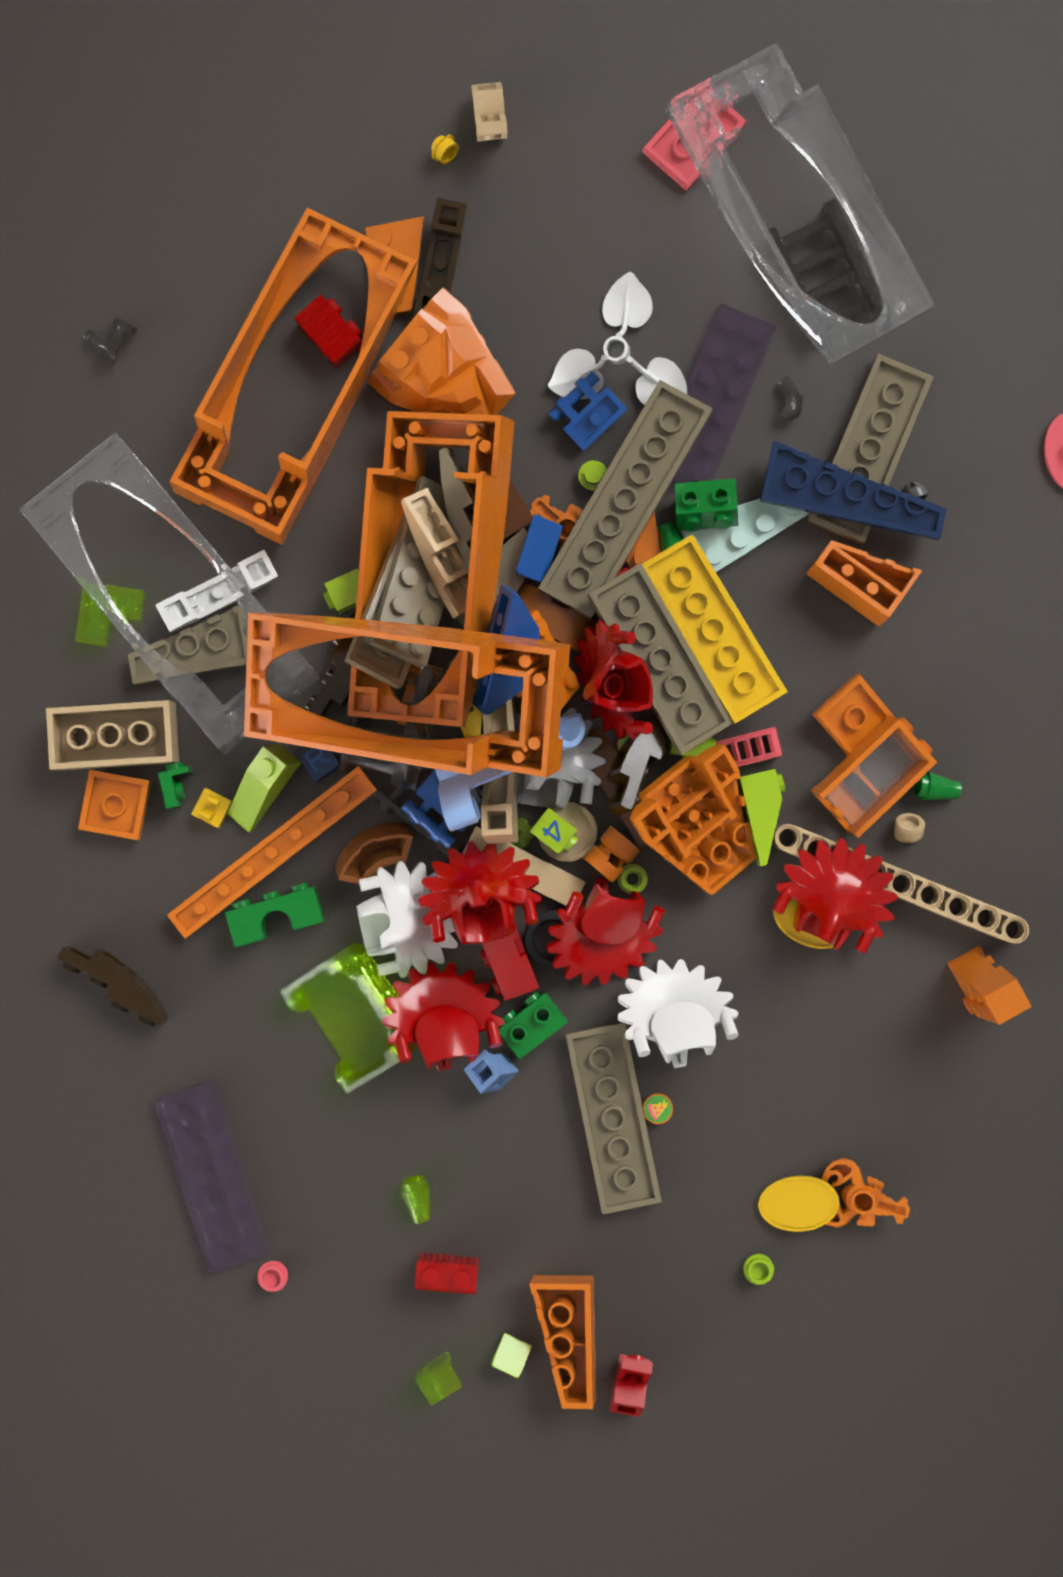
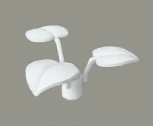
[548,272,687,405]

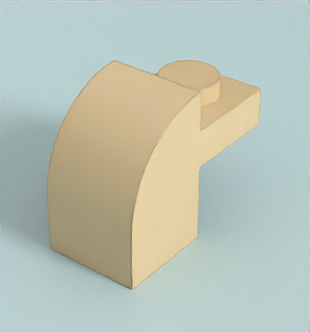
[471,82,508,142]

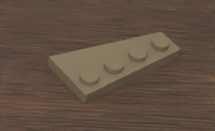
[128,604,248,686]

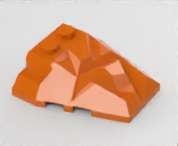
[367,287,516,415]
[630,744,756,895]

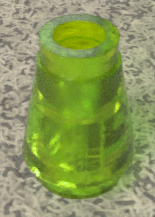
[400,1175,431,1223]

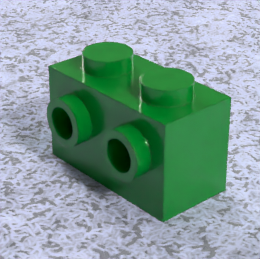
[674,478,739,532]
[498,991,568,1060]

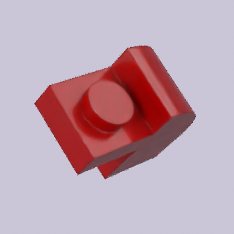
[609,1354,653,1417]

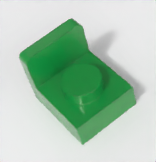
[158,762,193,809]

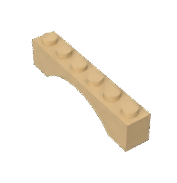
[481,696,518,844]

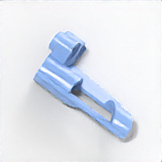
[435,713,586,832]

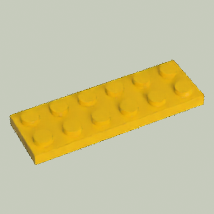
[642,534,788,724]

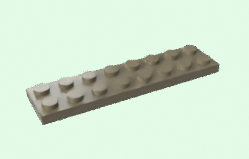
[538,380,713,620]

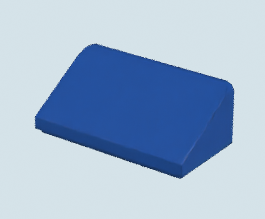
[515,514,563,583]

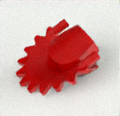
[573,621,653,740]
[772,838,898,953]
[418,841,542,944]
[546,877,665,986]
[382,962,504,1071]

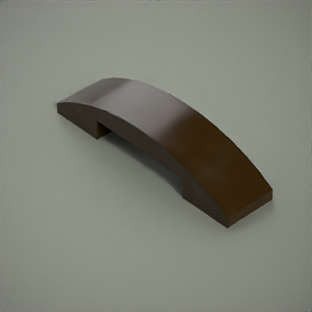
[413,198,467,318]

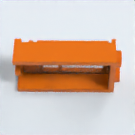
[810,715,937,838]

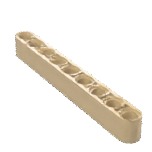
[772,824,1029,944]

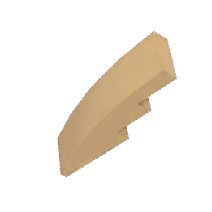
[401,488,469,619]
[462,826,586,906]

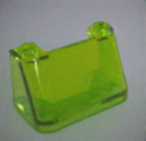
[280,943,418,1094]

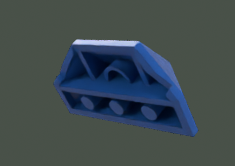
[472,585,540,715]

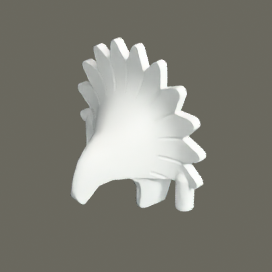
[356,861,458,978]
[617,959,739,1068]

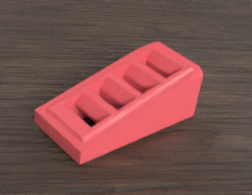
[716,727,782,767]

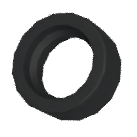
[524,910,563,969]

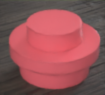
[257,1260,288,1292]

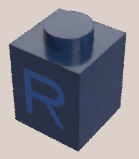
[294,746,343,782]

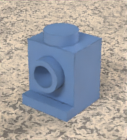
[464,1050,519,1094]

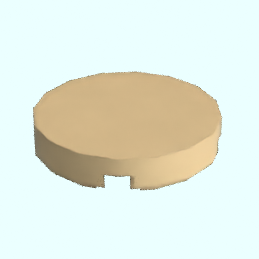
[539,802,597,862]

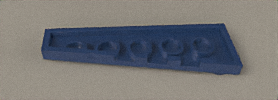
[760,441,947,541]

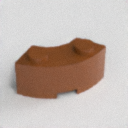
[518,583,597,655]
[335,823,413,884]

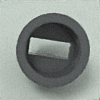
[902,481,929,500]

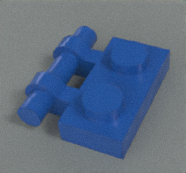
[548,371,627,451]
[402,770,481,849]

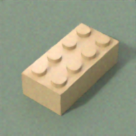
[46,700,179,771]

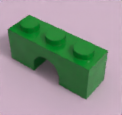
[225,882,326,947]

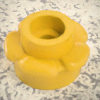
[431,134,459,164]

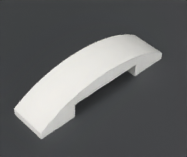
[156,550,279,632]

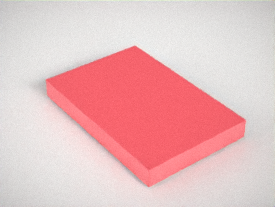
[642,82,747,191]

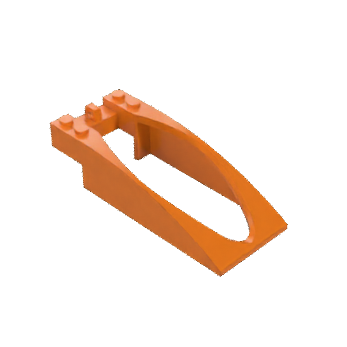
[169,208,417,545]
[347,411,515,727]
[244,612,570,778]

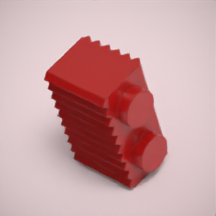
[294,294,363,369]
[414,1252,479,1294]

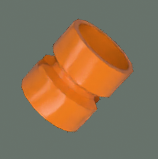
[583,826,640,883]

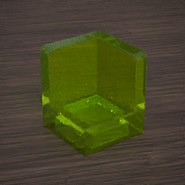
[415,1352,462,1406]

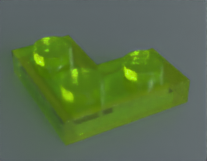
[75,582,146,647]

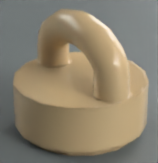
[893,813,925,843]

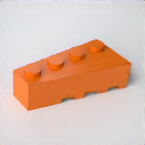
[529,1275,596,1409]

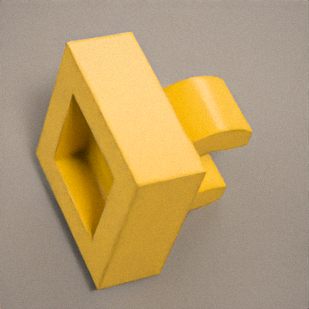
[191,788,233,828]

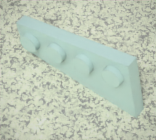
[676,498,810,573]

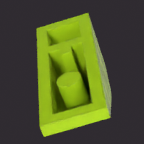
[227,743,301,833]
[737,769,785,866]

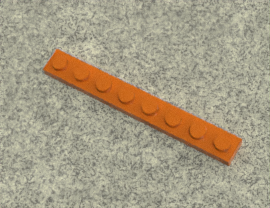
[167,766,378,939]

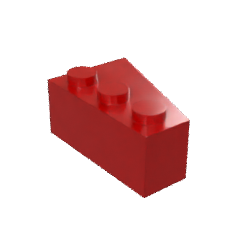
[480,922,539,1001]

